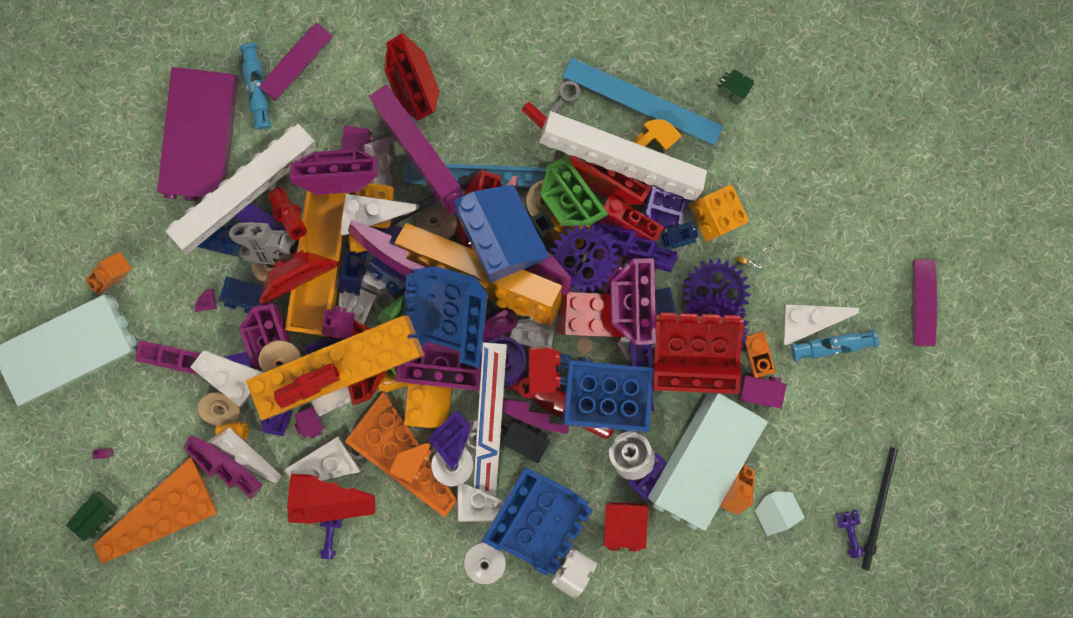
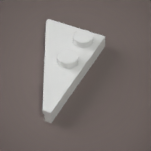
[340,194,419,235]
[783,305,859,345]
[207,428,282,483]
[457,483,504,522]

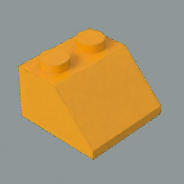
[404,383,452,428]

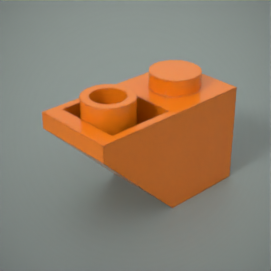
[86,252,132,296]
[742,331,776,378]
[388,443,432,484]
[720,465,755,515]

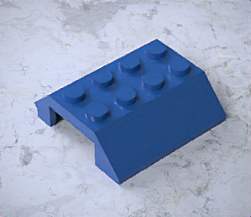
[404,266,488,368]
[481,467,593,576]

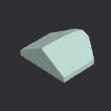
[755,491,804,536]

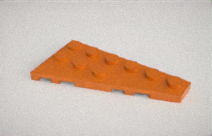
[345,392,457,517]
[93,457,218,564]

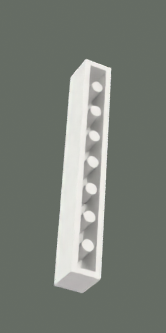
[539,111,707,201]
[166,124,317,255]

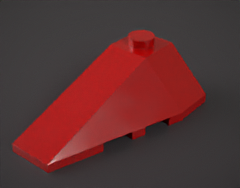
[287,473,375,524]

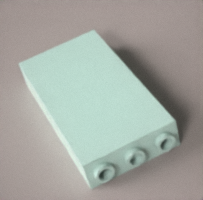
[0,295,137,406]
[648,393,768,531]

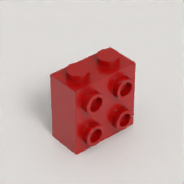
[603,502,648,552]

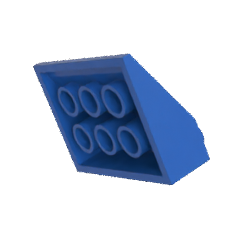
[454,184,549,283]
[562,360,654,433]

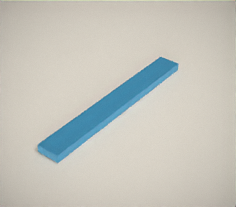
[563,58,723,146]
[403,162,547,188]

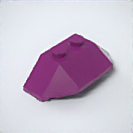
[290,149,378,195]
[610,258,656,345]
[239,302,292,371]
[395,342,481,391]

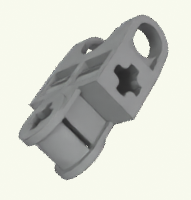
[229,222,296,265]

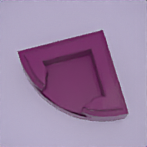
[195,288,217,312]
[92,448,114,459]

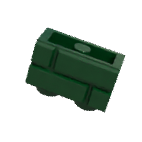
[717,69,754,105]
[66,491,118,541]

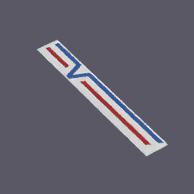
[474,342,507,496]

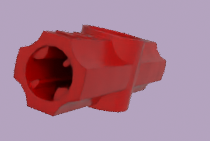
[268,187,308,240]
[273,363,341,409]

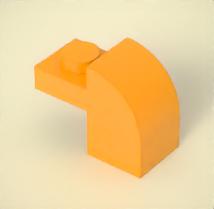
[633,119,682,152]

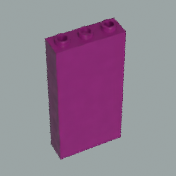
[157,67,239,202]
[369,84,464,216]

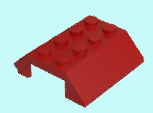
[653,312,744,394]

